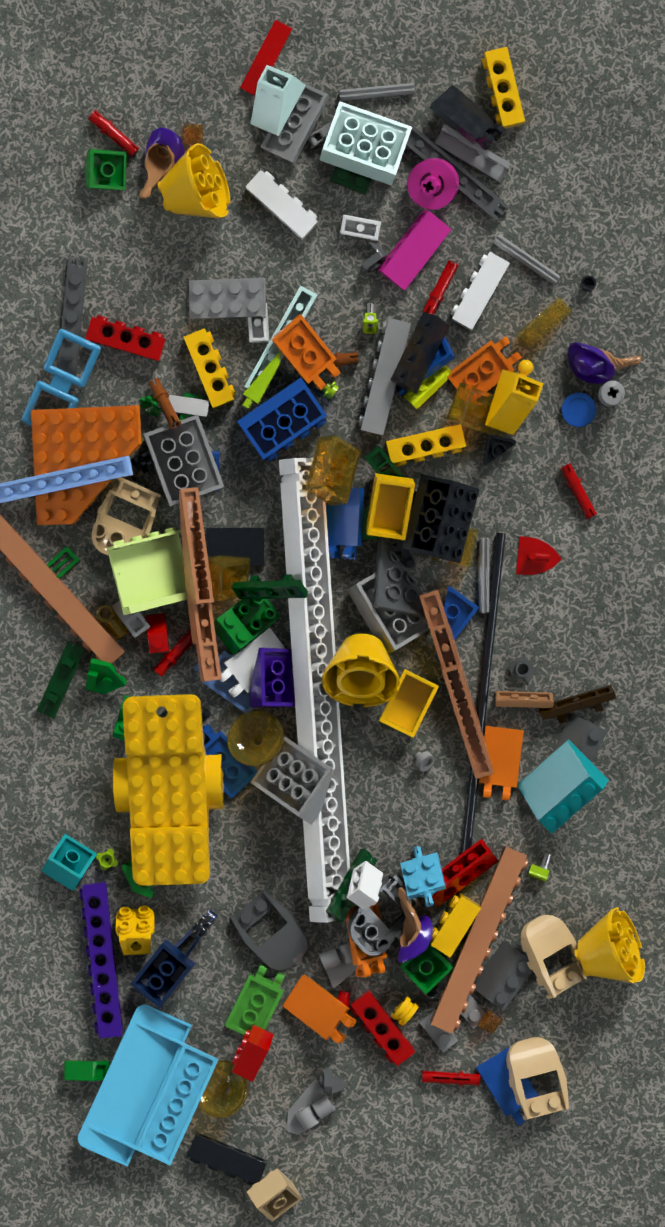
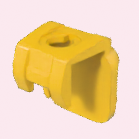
[116,905,155,955]

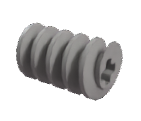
[598,381,625,407]

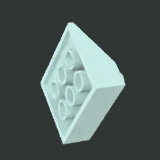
[319,101,412,186]

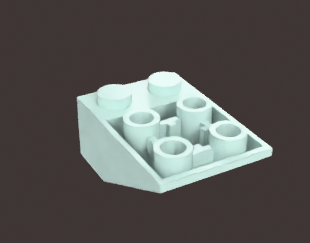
[250,65,306,136]

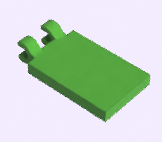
[225,963,285,1035]

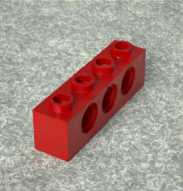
[85,315,166,362]
[432,839,499,907]
[350,989,415,1066]

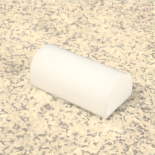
[340,214,381,241]
[248,303,269,343]

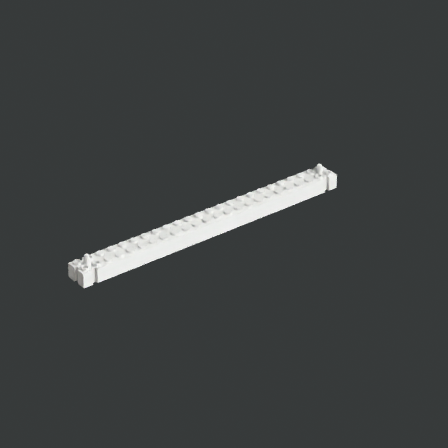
[279,457,350,923]

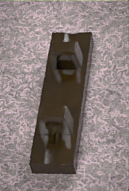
[538,685,616,724]

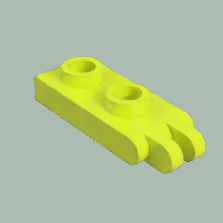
[403,365,451,409]

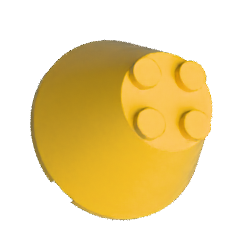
[158,143,230,219]
[575,907,645,983]

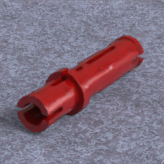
[88,110,139,157]
[422,260,459,314]
[560,463,597,519]
[153,629,193,677]
[422,1070,480,1087]

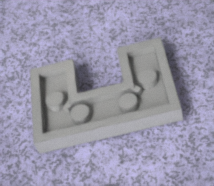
[419,995,488,1052]

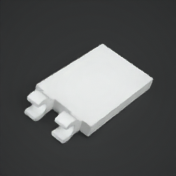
[220,628,285,698]

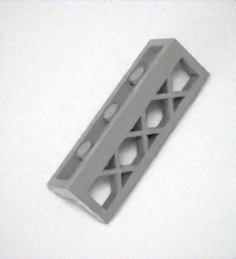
[434,124,511,183]

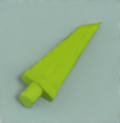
[242,352,281,409]

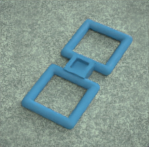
[22,329,101,426]

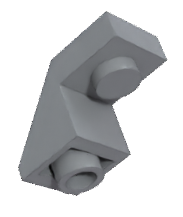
[112,600,150,638]

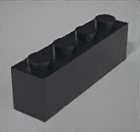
[390,312,450,394]
[187,1132,267,1186]

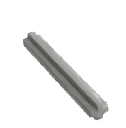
[339,83,415,101]
[493,235,560,285]
[478,538,490,613]

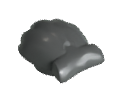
[510,657,537,683]
[419,981,445,1002]

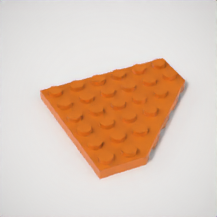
[31,405,142,525]

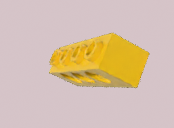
[481,47,525,129]
[184,328,236,409]
[386,424,466,467]

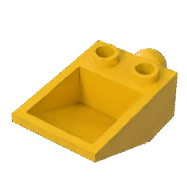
[485,360,544,435]

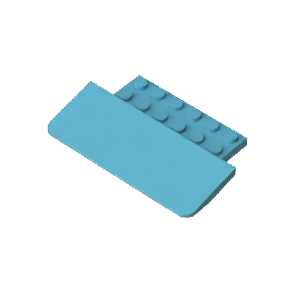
[78,1004,219,1167]

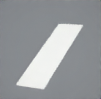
[161,395,209,417]

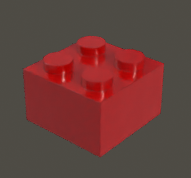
[231,1024,274,1082]

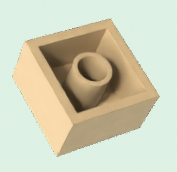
[247,1169,303,1222]

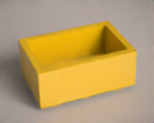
[365,473,415,540]
[379,669,439,738]
[430,893,481,957]

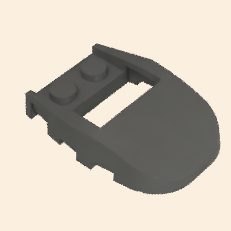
[348,873,423,956]
[231,889,308,970]

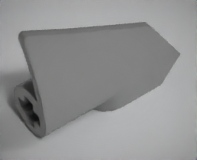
[319,940,358,988]
[287,1079,336,1135]

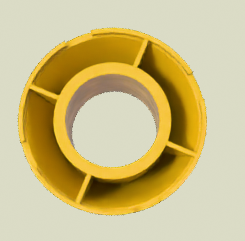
[322,634,400,707]

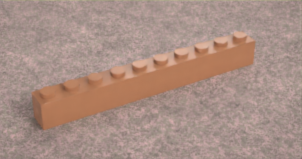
[0,514,126,664]
[430,846,528,1034]

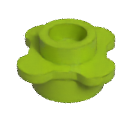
[322,381,339,399]
[96,849,118,871]

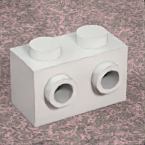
[347,861,383,910]

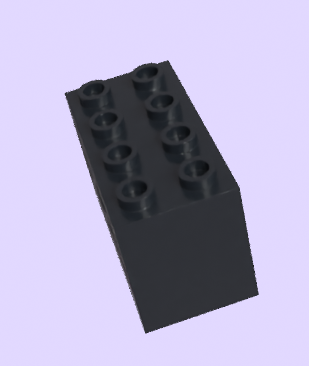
[402,474,479,564]

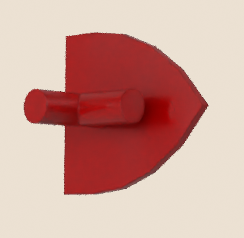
[516,536,562,575]

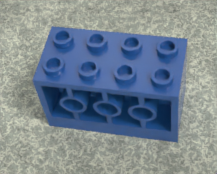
[237,378,327,462]

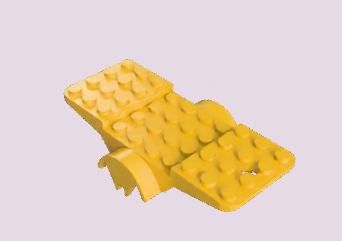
[113,694,224,886]

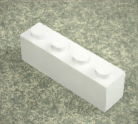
[245,170,318,241]
[451,252,510,331]

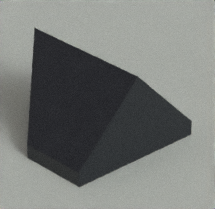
[483,434,517,466]

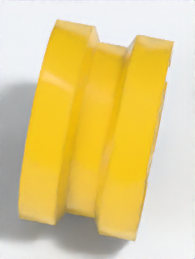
[390,996,419,1026]

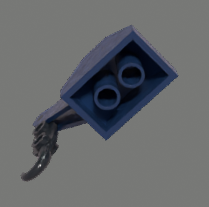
[130,909,218,1009]

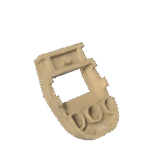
[92,477,161,556]
[521,915,587,999]
[506,1037,569,1120]

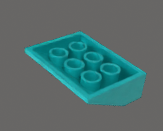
[517,739,609,834]

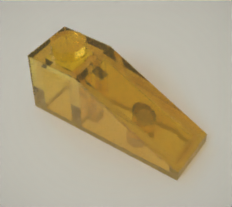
[517,297,572,349]

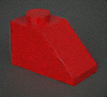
[146,613,170,653]

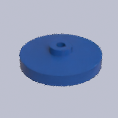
[561,392,596,427]

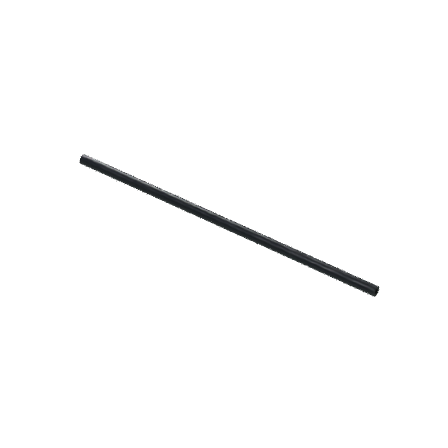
[461,533,506,854]

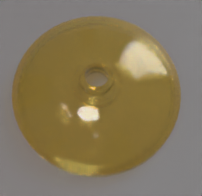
[227,710,284,767]
[198,1060,248,1118]

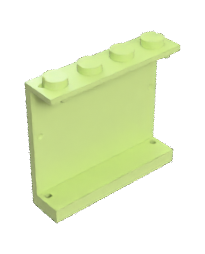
[107,527,187,615]

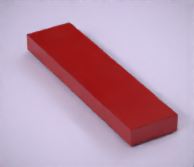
[240,19,293,96]

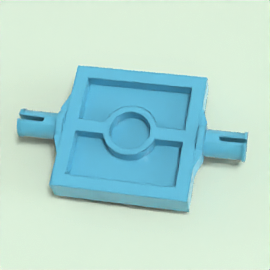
[400,846,446,907]

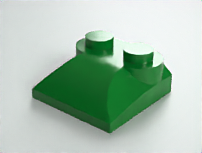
[85,149,127,191]
[400,942,453,995]

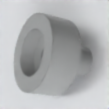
[415,751,435,772]

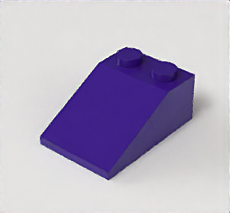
[250,648,295,708]

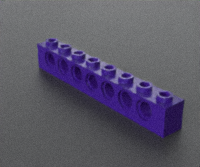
[79,881,123,1038]

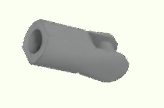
[308,120,333,149]

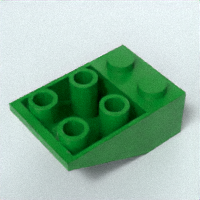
[214,599,281,655]

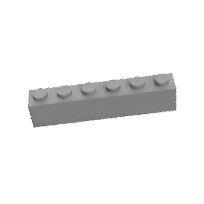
[358,318,411,436]

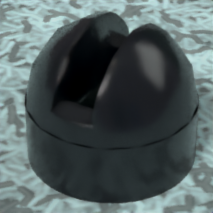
[580,275,596,292]

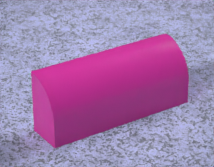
[377,209,452,290]

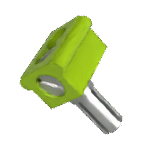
[363,303,378,334]
[527,853,551,882]

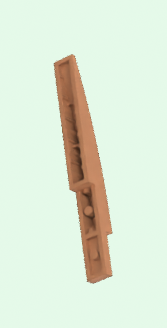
[179,487,222,682]
[419,589,494,779]

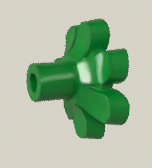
[139,396,162,417]

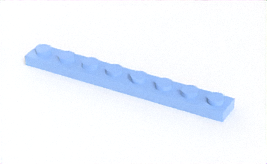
[0,456,133,503]

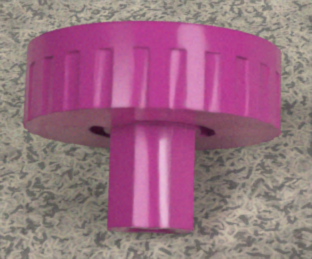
[407,158,459,210]

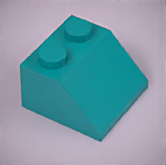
[41,834,97,891]

